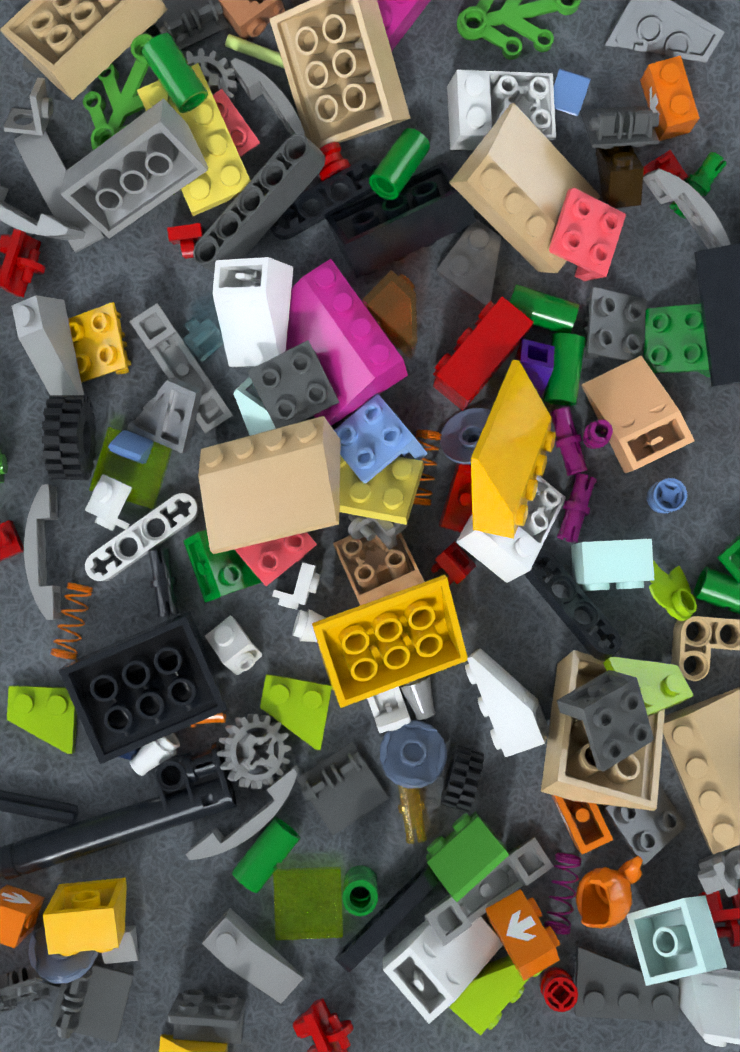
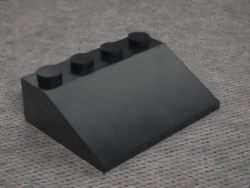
[694,243,740,387]
[58,611,227,764]

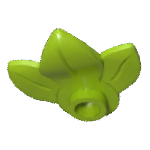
[649,560,697,621]

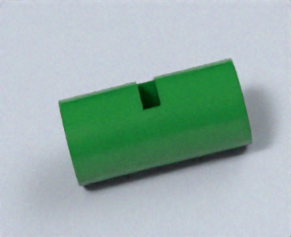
[142,33,208,113]
[369,128,430,200]
[510,284,580,333]
[543,333,586,406]
[693,567,740,615]
[232,817,301,893]
[342,865,378,916]

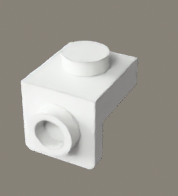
[85,474,132,531]
[272,562,321,610]
[205,615,262,675]
[367,687,411,733]

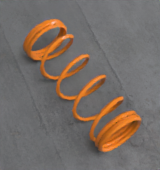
[413,430,442,506]
[50,582,93,660]

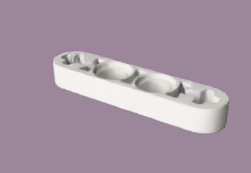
[85,493,199,581]

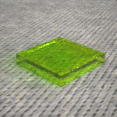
[89,427,173,509]
[273,867,343,940]

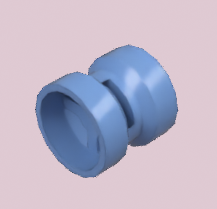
[647,478,687,514]

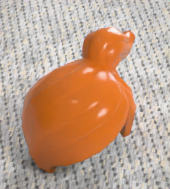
[576,856,643,929]

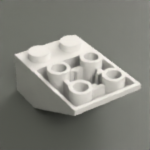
[447,70,556,150]
[213,257,293,367]
[456,475,566,583]
[465,648,549,757]
[383,917,503,1024]
[679,969,740,1047]

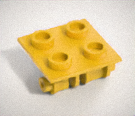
[68,302,131,383]

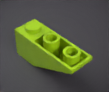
[449,956,543,1036]

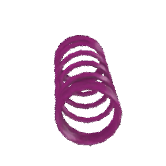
[544,853,582,935]

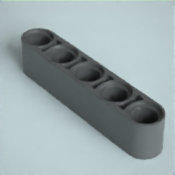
[193,134,325,273]

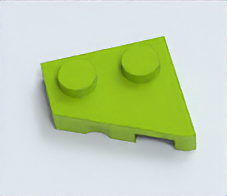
[603,657,694,717]
[260,674,332,750]
[7,685,77,754]

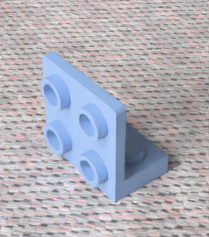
[334,393,428,483]

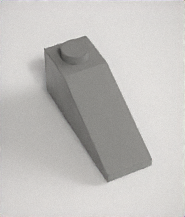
[12,295,84,396]
[202,908,304,1004]

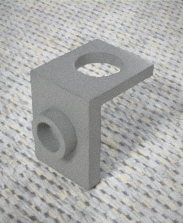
[3,77,53,136]

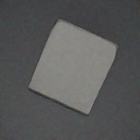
[102,925,139,964]

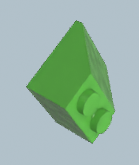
[426,811,509,902]

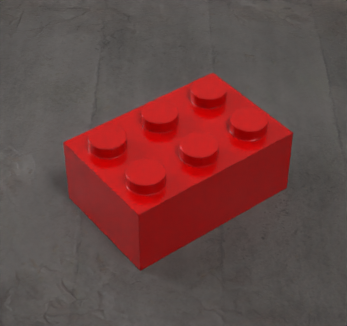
[433,296,534,411]

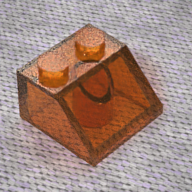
[363,270,417,359]

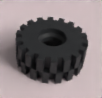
[42,395,96,480]

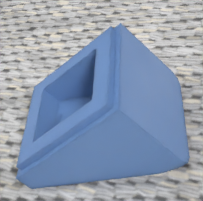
[553,69,591,116]
[108,430,153,464]

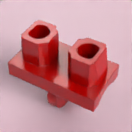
[0,229,46,298]
[699,888,740,947]
[293,998,354,1052]

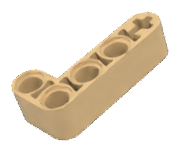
[671,616,740,681]

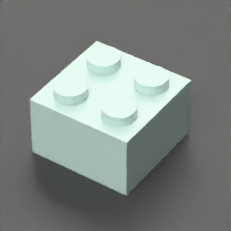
[571,539,654,591]
[627,896,727,986]

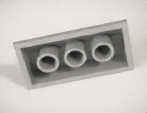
[61,98,208,239]

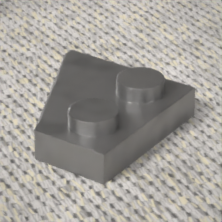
[436,218,501,308]
[127,377,203,453]

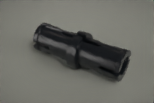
[148,548,180,617]

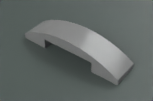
[230,58,305,136]
[14,130,104,253]
[643,169,730,249]
[0,184,86,240]
[129,303,233,434]
[24,484,62,620]
[185,764,299,860]
[424,837,554,946]

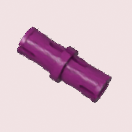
[549,407,588,476]
[583,419,613,449]
[557,473,596,543]

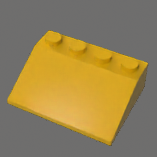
[471,360,556,539]
[312,575,468,708]

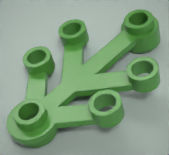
[457,0,581,60]
[83,34,153,150]

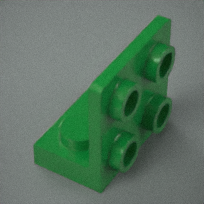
[644,304,710,377]
[183,529,262,603]

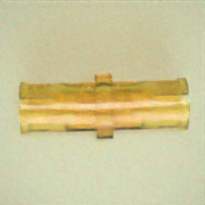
[398,785,427,844]

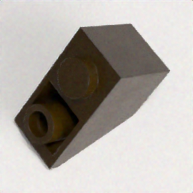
[596,145,644,208]

